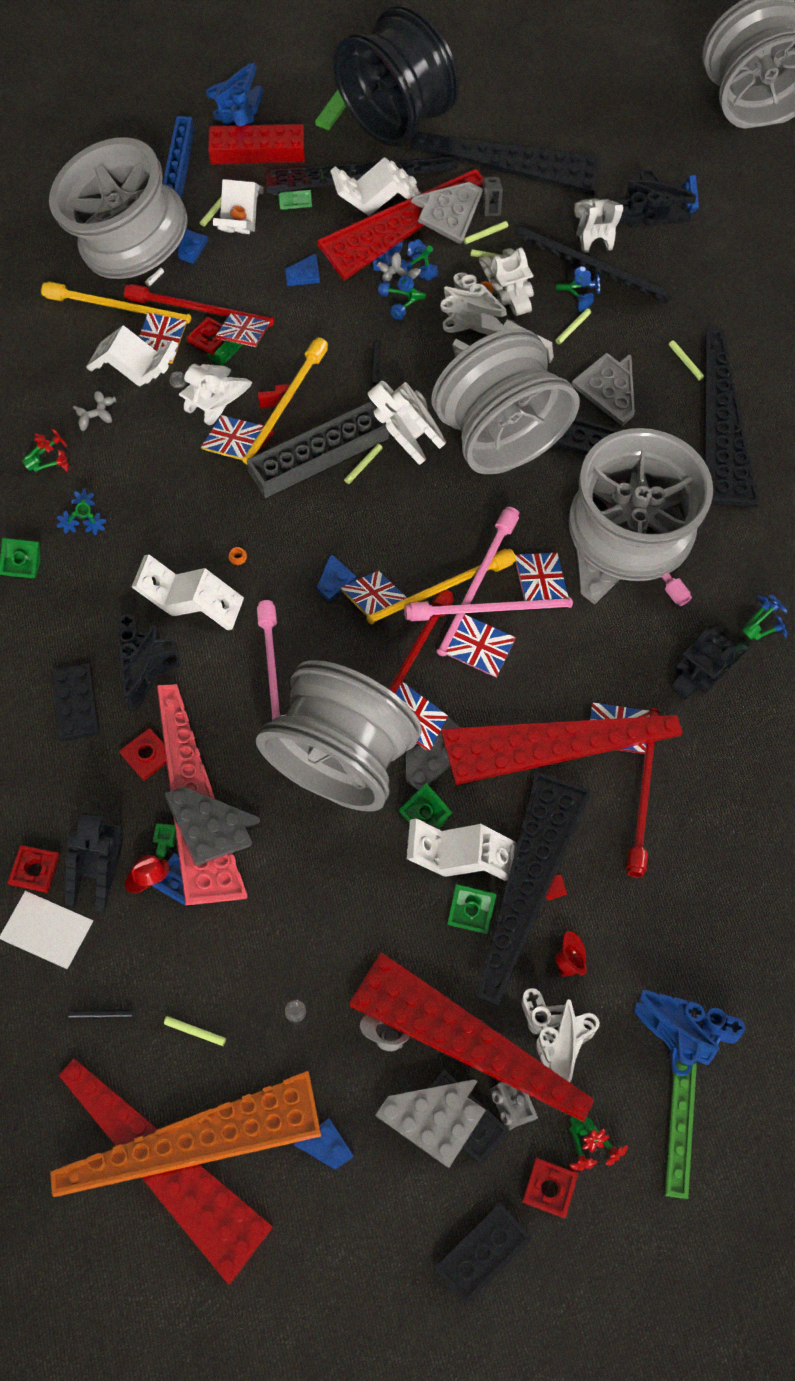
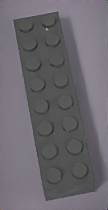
[247,402,389,498]

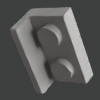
[491,1082,538,1130]

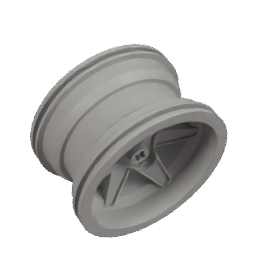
[702,0,795,129]
[49,137,187,279]
[431,328,580,474]
[569,428,713,581]
[256,660,422,811]

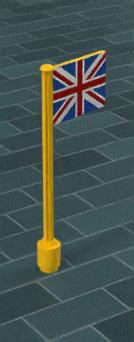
[41,282,191,364]
[201,338,328,465]
[341,548,516,624]

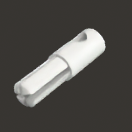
[145,268,164,287]

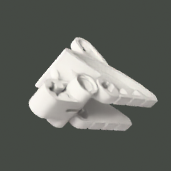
[575,199,623,253]
[479,247,534,317]
[441,273,506,335]
[179,364,252,425]
[368,381,446,465]
[521,988,599,1082]

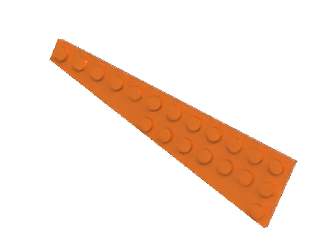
[50,1071,321,1197]

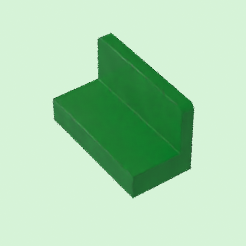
[279,190,312,210]
[206,341,243,366]

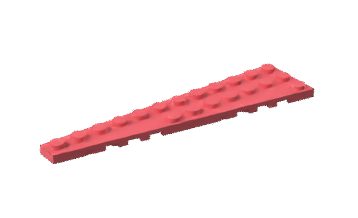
[157,684,247,905]

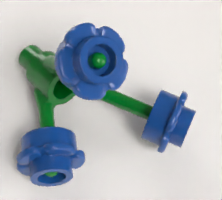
[378,275,426,320]

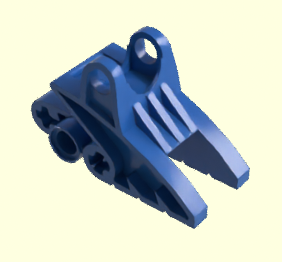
[206,63,263,126]
[634,990,745,1076]

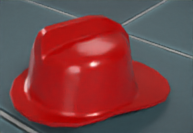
[125,855,169,893]
[555,931,587,977]

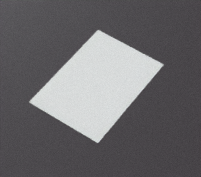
[0,891,93,969]

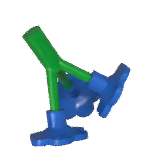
[400,239,438,280]
[556,266,600,312]

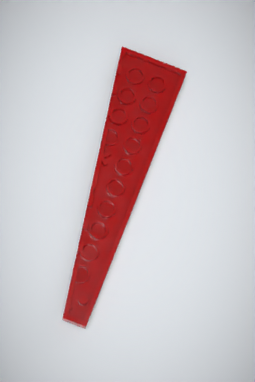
[317,169,483,281]
[441,715,683,785]
[350,952,594,1122]
[59,1059,273,1285]

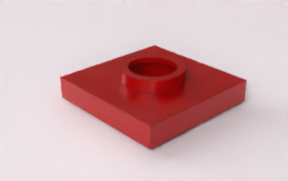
[186,317,226,356]
[119,728,167,781]
[7,845,60,893]
[522,1158,578,1219]

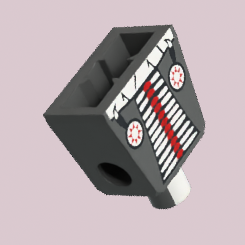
[482,177,503,216]

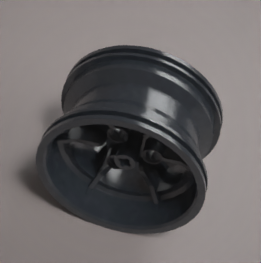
[333,5,459,147]

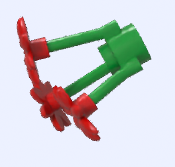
[22,429,69,472]
[569,1116,628,1171]

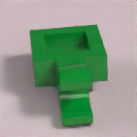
[153,823,176,860]

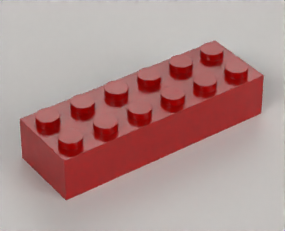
[209,124,305,164]

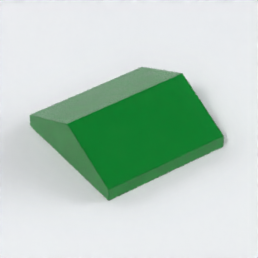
[0,538,40,579]
[398,783,453,829]
[447,884,496,934]

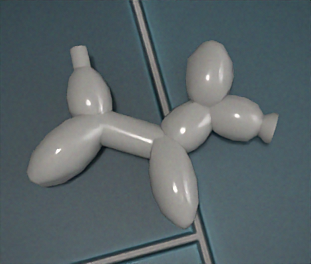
[377,253,421,283]
[73,391,116,431]

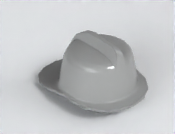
[360,1015,410,1051]

